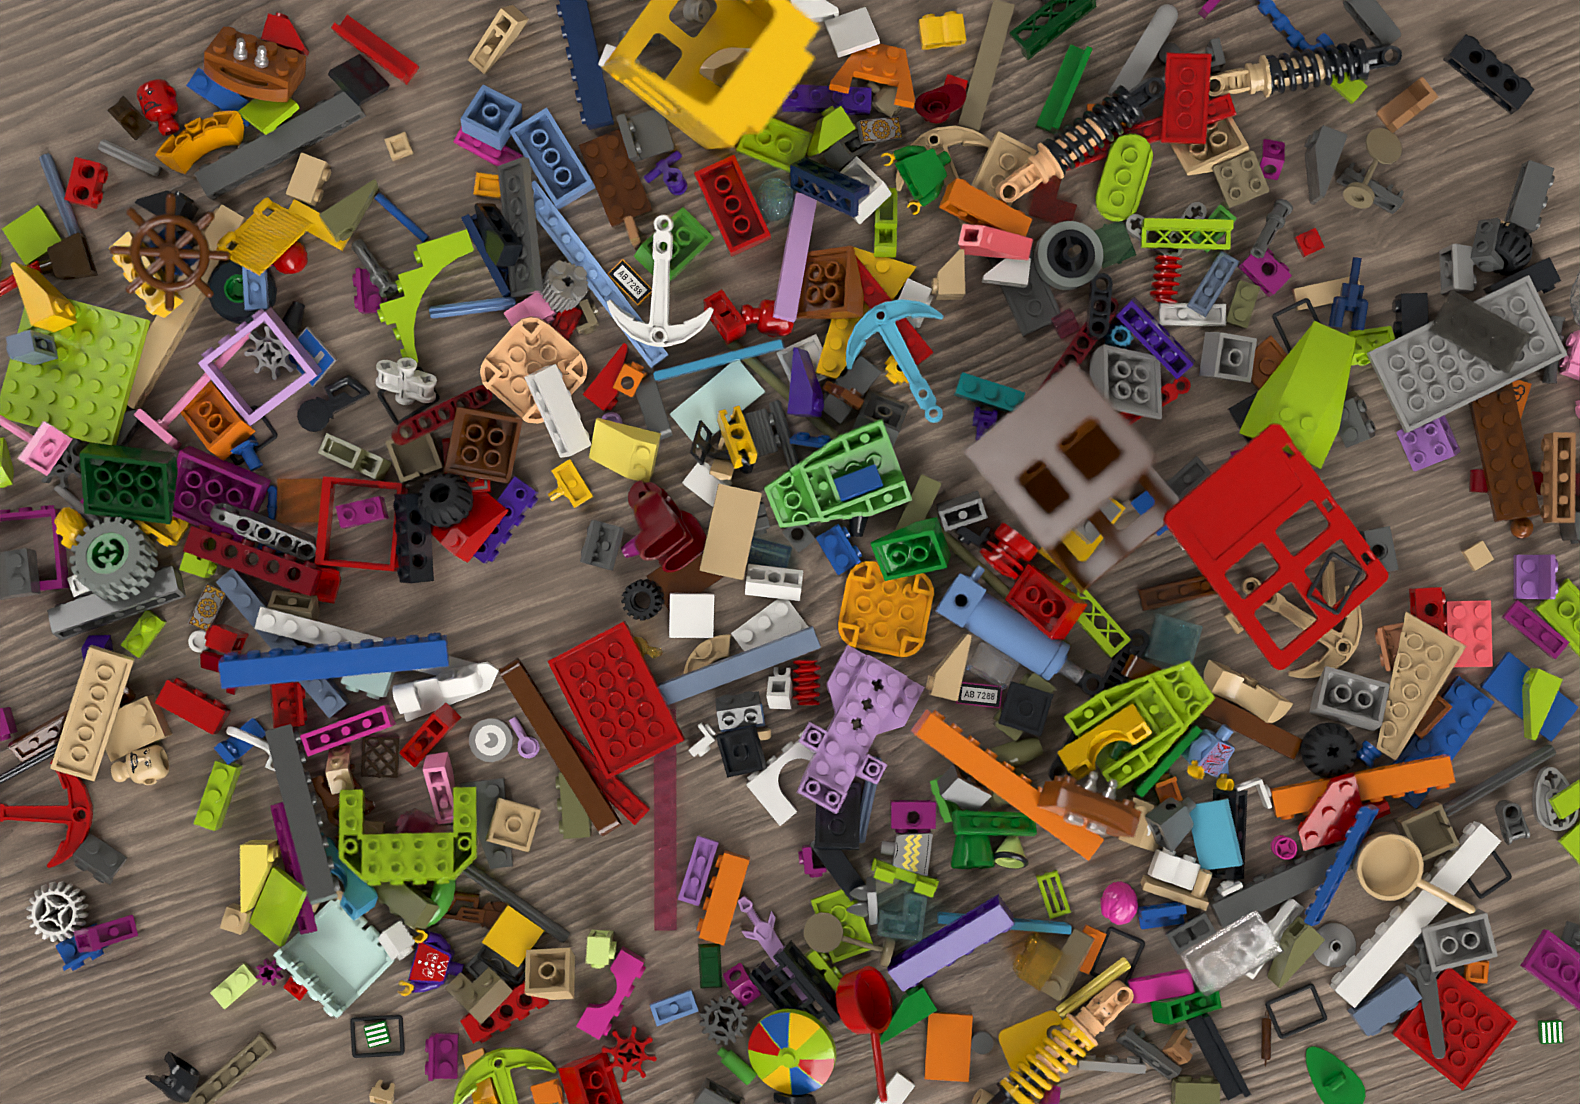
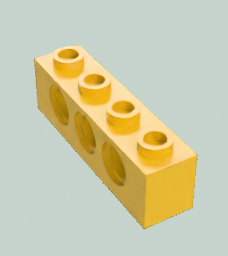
[109,231,184,318]

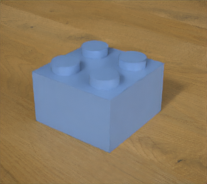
[461,85,523,151]

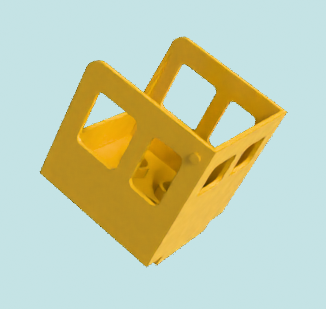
[601,0,820,150]

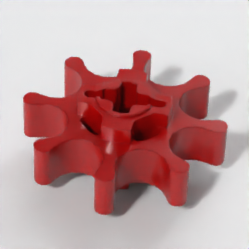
[602,1025,657,1082]

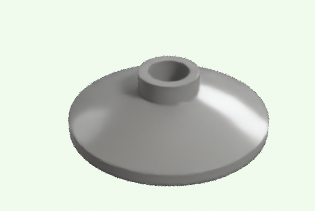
[1313,923,1356,967]

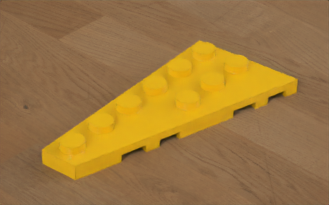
[815,247,917,380]

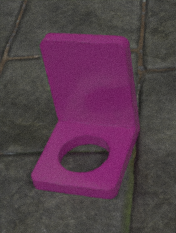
[1260,139,1285,180]
[723,963,761,1006]

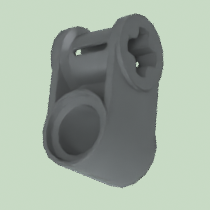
[1495,800,1530,845]

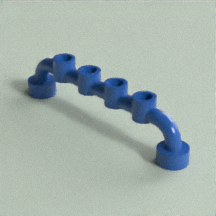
[1257,0,1335,51]

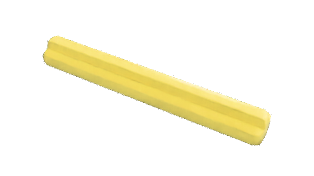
[1056,957,1131,1018]

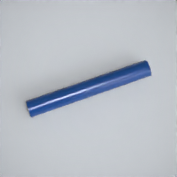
[374,193,429,243]

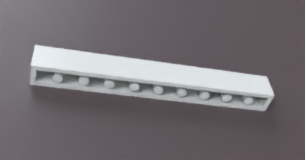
[1330,821,1501,1008]

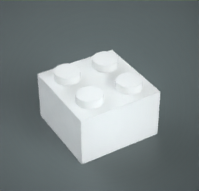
[828,156,892,224]

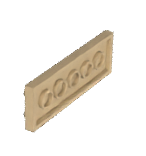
[50,645,135,781]

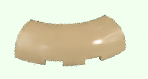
[1204,660,1293,723]

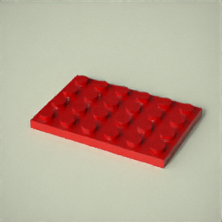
[547,621,686,779]

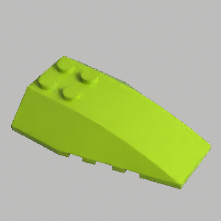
[1239,321,1356,469]
[1064,661,1215,790]

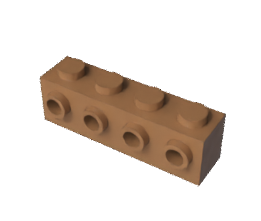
[1540,432,1576,523]

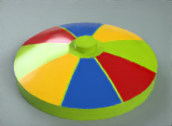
[748,1009,836,1095]

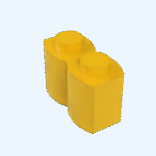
[918,11,966,50]

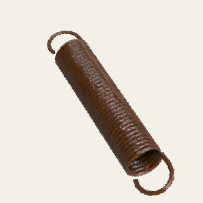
[1261,1010,1272,1068]

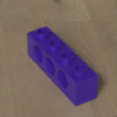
[782,84,872,116]
[1116,297,1195,379]

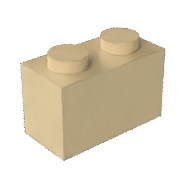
[286,153,331,207]

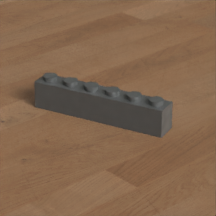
[47,566,186,640]

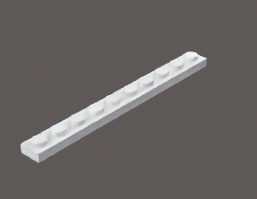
[254,607,477,676]

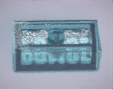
[747,537,792,569]

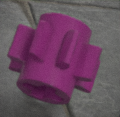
[256,958,284,986]

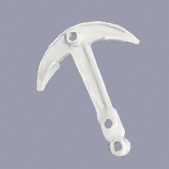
[607,215,714,347]

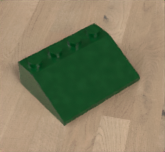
[79,442,178,524]

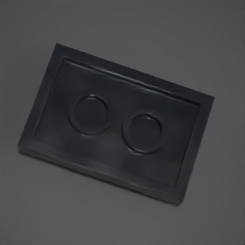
[814,783,861,850]

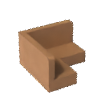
[1376,77,1438,133]

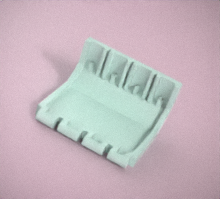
[273,899,395,1018]

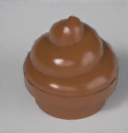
[1510,518,1533,539]

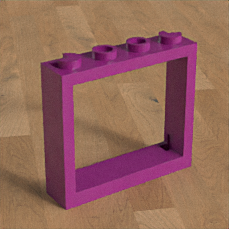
[0,505,70,591]

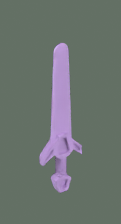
[738,895,807,1001]

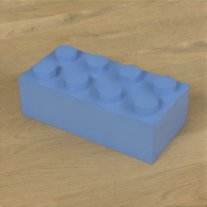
[509,107,596,210]

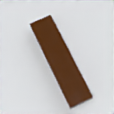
[1138,575,1226,611]

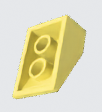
[589,418,661,482]
[240,840,281,913]

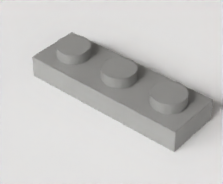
[1076,1053,1146,1074]

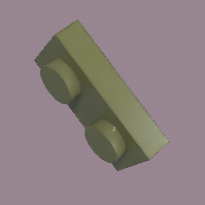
[1226,280,1260,329]

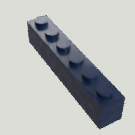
[556,0,614,130]

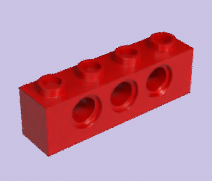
[1409,587,1447,633]
[460,980,550,1044]

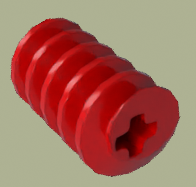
[1149,255,1183,303]
[792,660,821,705]

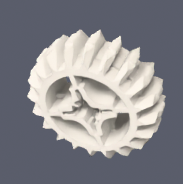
[26,881,88,942]

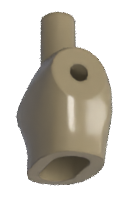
[866,81,903,117]

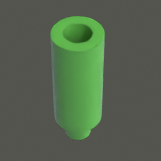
[717,1046,757,1085]

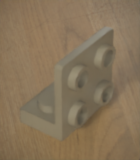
[1212,151,1270,209]

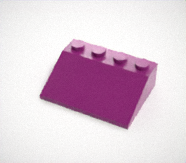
[173,446,271,542]

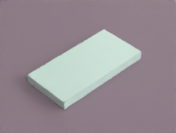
[670,361,765,448]

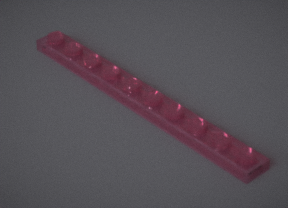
[654,709,677,931]

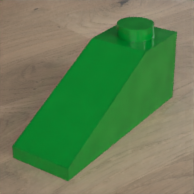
[879,984,937,1045]
[1150,986,1222,1025]

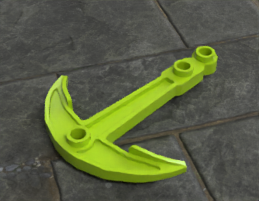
[453,1047,557,1104]

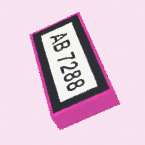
[956,682,1002,708]

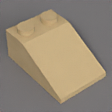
[926,634,972,701]
[105,695,172,762]

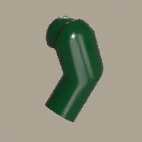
[1107,741,1139,761]

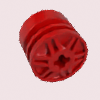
[979,522,1039,580]

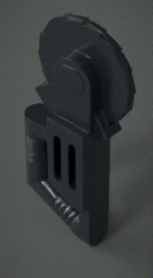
[297,375,371,432]

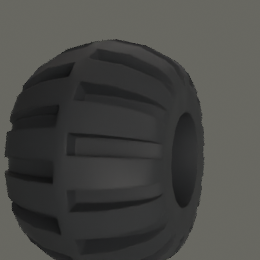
[1493,222,1533,275]
[418,473,474,528]
[1301,723,1357,778]

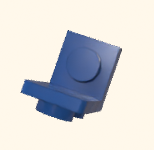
[790,432,833,448]
[214,718,266,765]

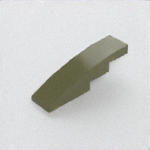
[895,474,942,531]

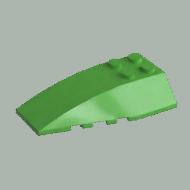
[764,419,912,528]

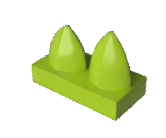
[121,610,166,658]

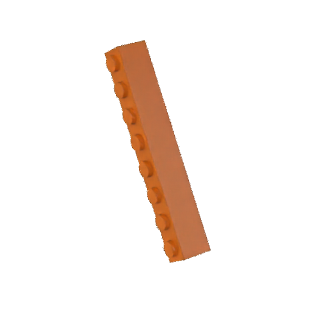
[1270,754,1455,820]

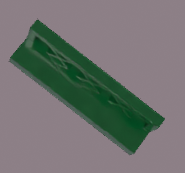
[1009,0,1097,60]

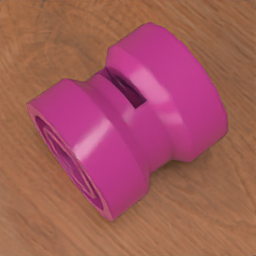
[1270,835,1297,859]

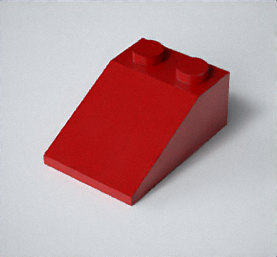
[1005,564,1088,640]

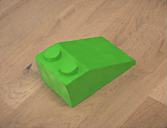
[633,207,714,282]

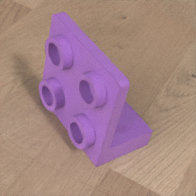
[1397,415,1461,471]
[1514,554,1558,599]

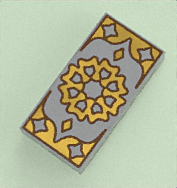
[856,117,903,144]
[188,583,227,631]

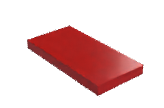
[1161,53,1212,144]

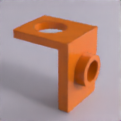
[613,361,648,397]
[530,1078,565,1104]

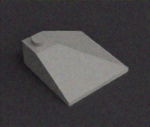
[1089,345,1162,419]

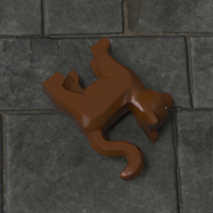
[311,764,375,841]

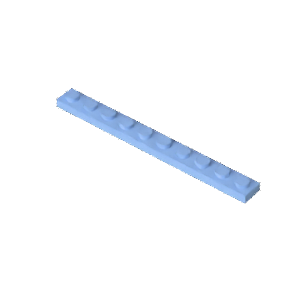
[532,180,669,369]

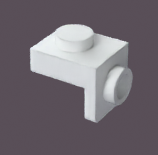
[689,722,716,757]

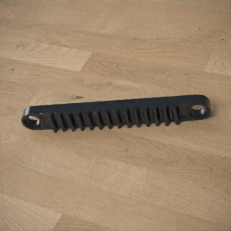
[1048,629,1149,781]

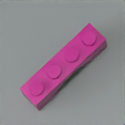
[576,946,646,1040]

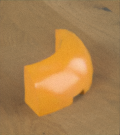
[155,111,244,174]

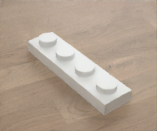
[1238,898,1304,979]

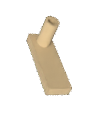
[1141,868,1212,911]

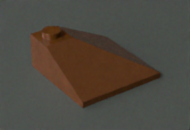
[444,406,523,484]

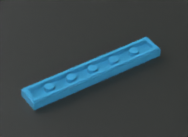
[653,339,786,381]
[937,912,1072,934]

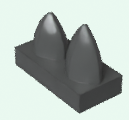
[846,877,878,925]

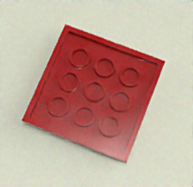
[1391,968,1518,1091]

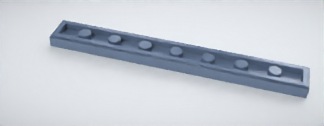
[658,626,821,705]

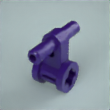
[644,150,688,195]
[972,407,998,441]

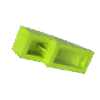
[874,188,898,257]

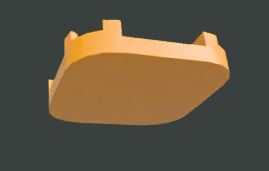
[838,561,934,657]

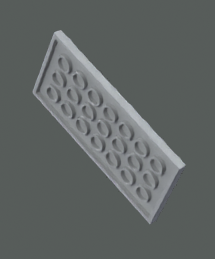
[1366,275,1567,433]

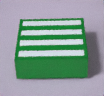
[1538,1019,1564,1044]
[363,1020,391,1048]

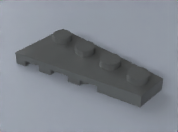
[459,778,514,869]

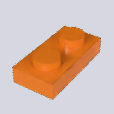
[1079,924,1107,975]

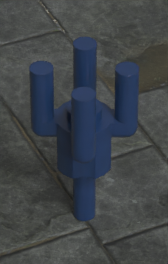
[1329,257,1368,330]

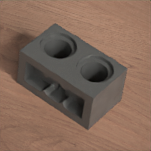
[1165,912,1217,954]

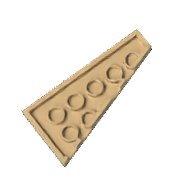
[1376,612,1466,760]

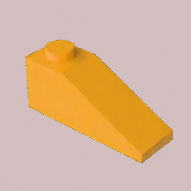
[462,1047,500,1104]

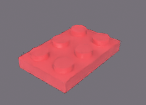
[1444,600,1493,667]

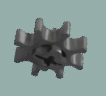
[42,438,82,488]

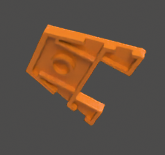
[829,44,915,109]

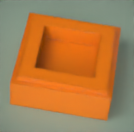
[1463,960,1489,984]

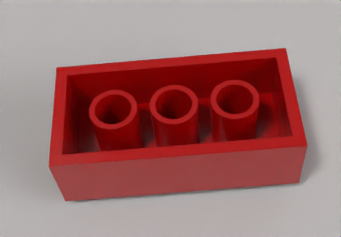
[694,155,771,257]

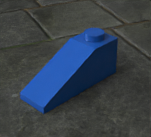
[186,67,250,127]

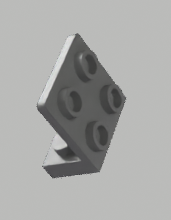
[616,109,674,163]

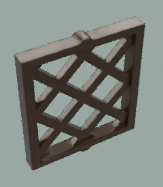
[361,736,400,778]

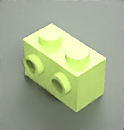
[586,930,617,968]

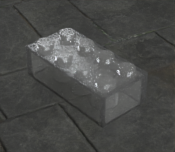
[1180,909,1284,996]

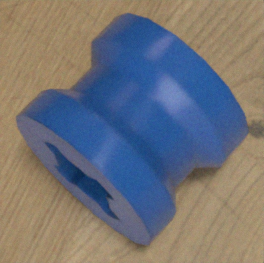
[1356,740,1382,768]

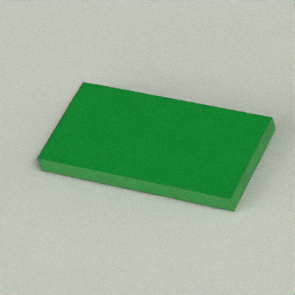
[1131,724,1202,797]

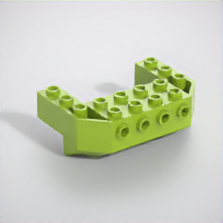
[339,787,478,886]

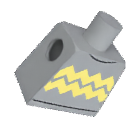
[880,832,933,876]

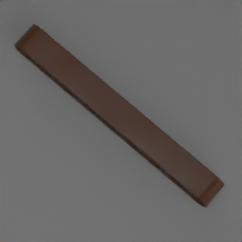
[1121,654,1303,760]
[499,658,622,837]

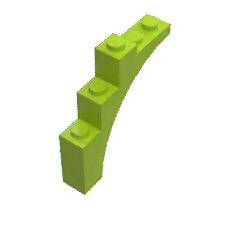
[377,229,474,363]

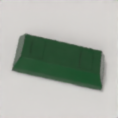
[698,943,722,989]

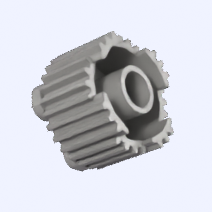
[538,260,589,313]

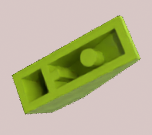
[1522,668,1563,740]

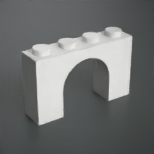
[746,731,814,826]

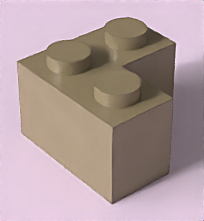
[445,967,513,1024]

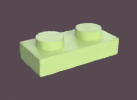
[210,962,260,1009]

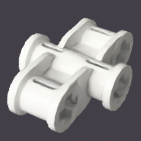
[376,358,437,405]

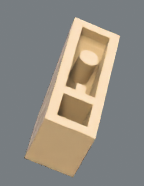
[468,5,529,74]

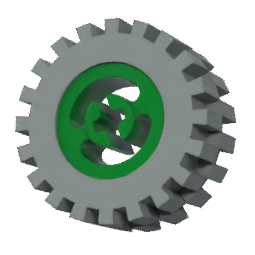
[70,517,158,601]

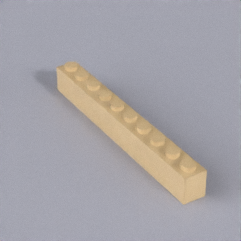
[127,204,247,410]

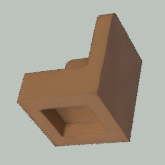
[1162,1027,1193,1066]

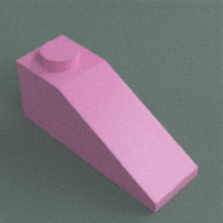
[423,752,455,824]

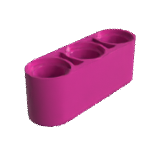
[1128,969,1195,1004]

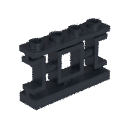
[748,940,841,1025]

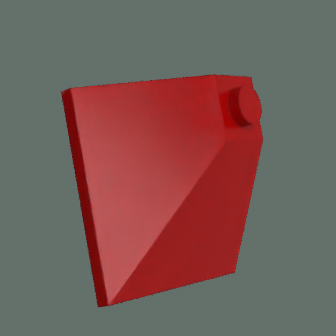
[431,492,509,563]

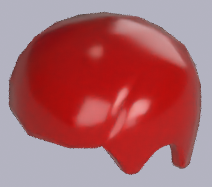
[273,241,308,274]

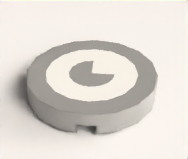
[469,718,513,762]

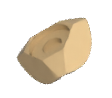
[699,48,751,88]

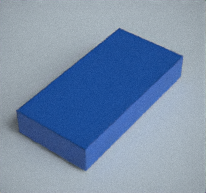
[834,464,883,502]

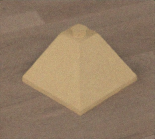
[1169,117,1249,176]

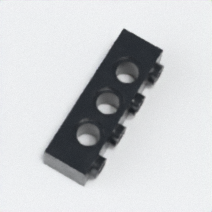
[1443,34,1535,114]
[393,492,434,584]

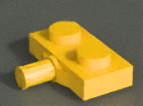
[547,459,594,508]

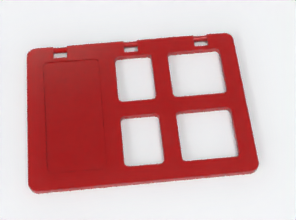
[1163,424,1389,670]

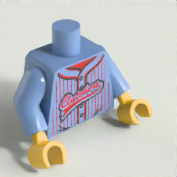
[1181,724,1235,791]

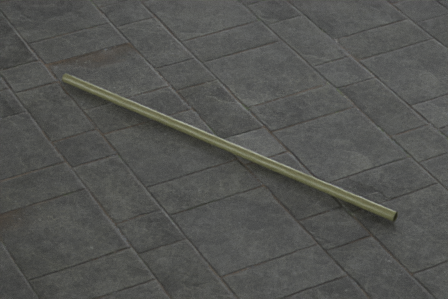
[723,340,1071,647]

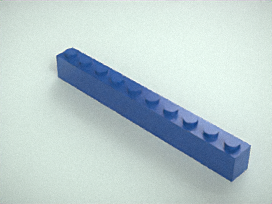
[218,633,450,689]

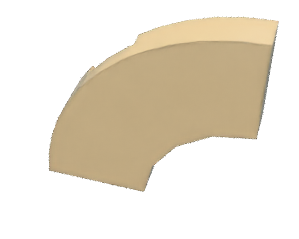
[684,635,731,674]

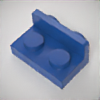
[816,524,862,575]
[1137,901,1187,929]
[56,923,109,971]

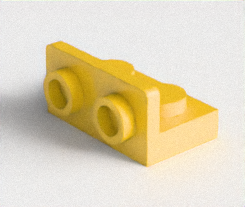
[134,516,191,547]

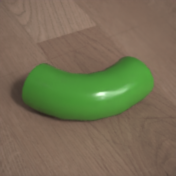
[422,879,456,929]

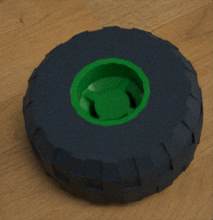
[208,259,277,324]

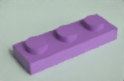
[678,835,719,906]

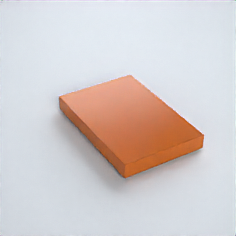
[924,1012,973,1082]

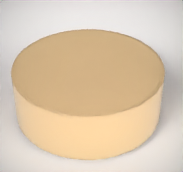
[757,728,771,740]

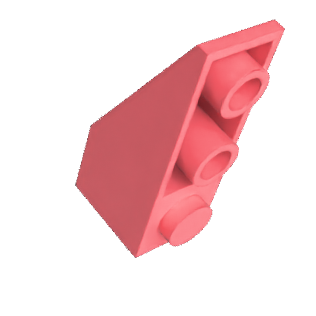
[958,224,1033,261]

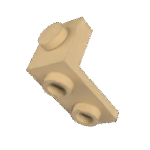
[709,435,740,480]
[325,745,355,794]

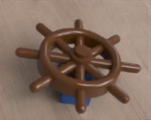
[109,194,230,312]

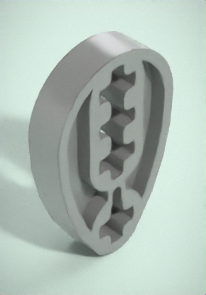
[1532,766,1579,831]

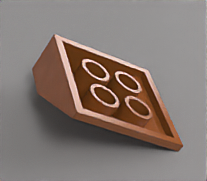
[796,246,864,319]

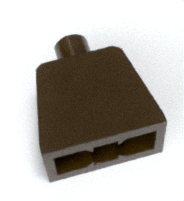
[39,232,98,280]

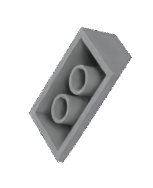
[1309,666,1390,731]

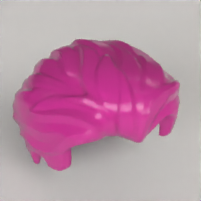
[1100,881,1138,925]

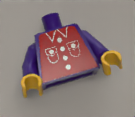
[397,927,464,996]

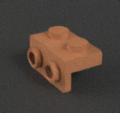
[1375,622,1404,671]

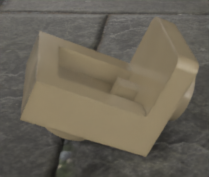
[576,299,600,335]

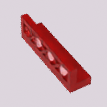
[331,15,420,85]

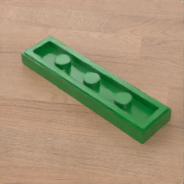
[952,811,1037,836]

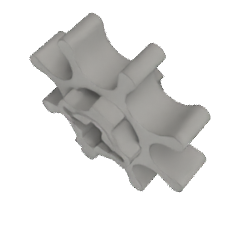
[244,325,297,380]

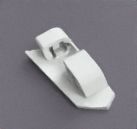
[392,662,499,722]

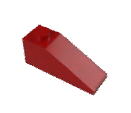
[583,343,629,412]
[399,703,462,768]

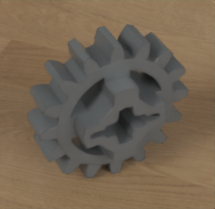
[699,995,748,1045]

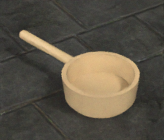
[1353,832,1475,914]

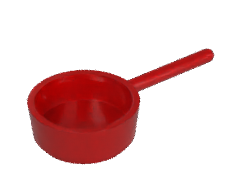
[836,966,892,1103]

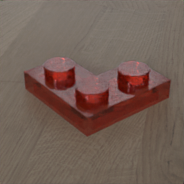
[1028,175,1077,224]

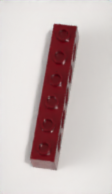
[183,524,323,596]

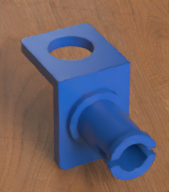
[231,434,263,471]

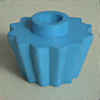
[1103,322,1134,349]

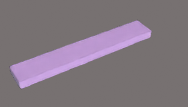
[773,192,817,322]

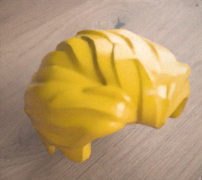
[54,507,88,549]

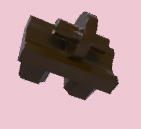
[107,96,152,140]

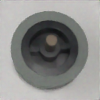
[1034,221,1103,290]

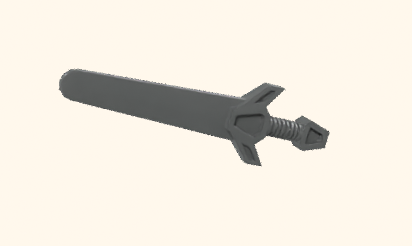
[1405,933,1446,1059]

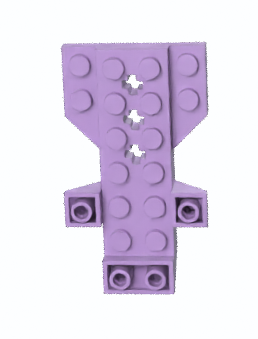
[797,645,925,814]

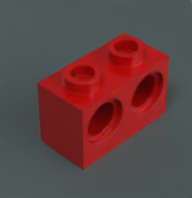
[64,157,108,210]
[703,289,746,345]

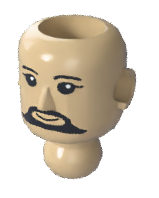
[111,744,169,785]

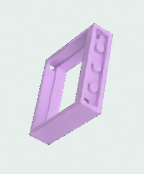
[198,307,322,426]

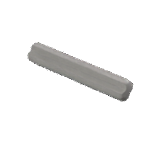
[98,139,161,176]

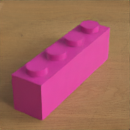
[300,704,396,756]

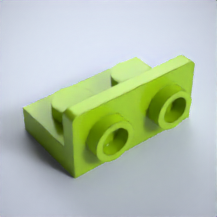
[1347,326,1395,366]

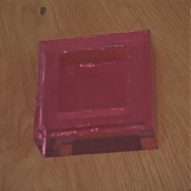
[1051,308,1080,339]

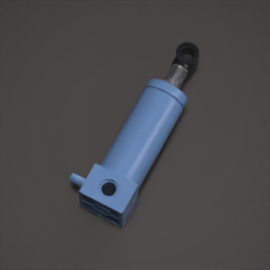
[935,565,1104,696]

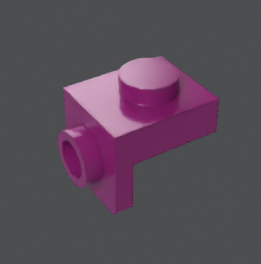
[798,845,827,878]

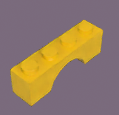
[1057,704,1152,781]

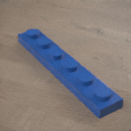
[1304,804,1379,926]

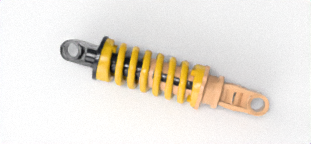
[987,980,1133,1104]

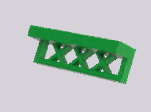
[1035,44,1093,134]

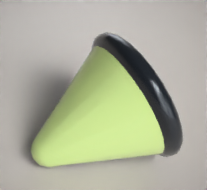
[993,836,1029,869]

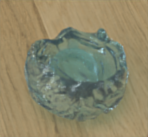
[756,178,793,222]

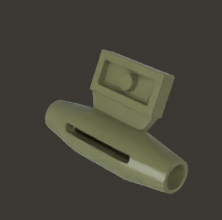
[957,737,1043,809]

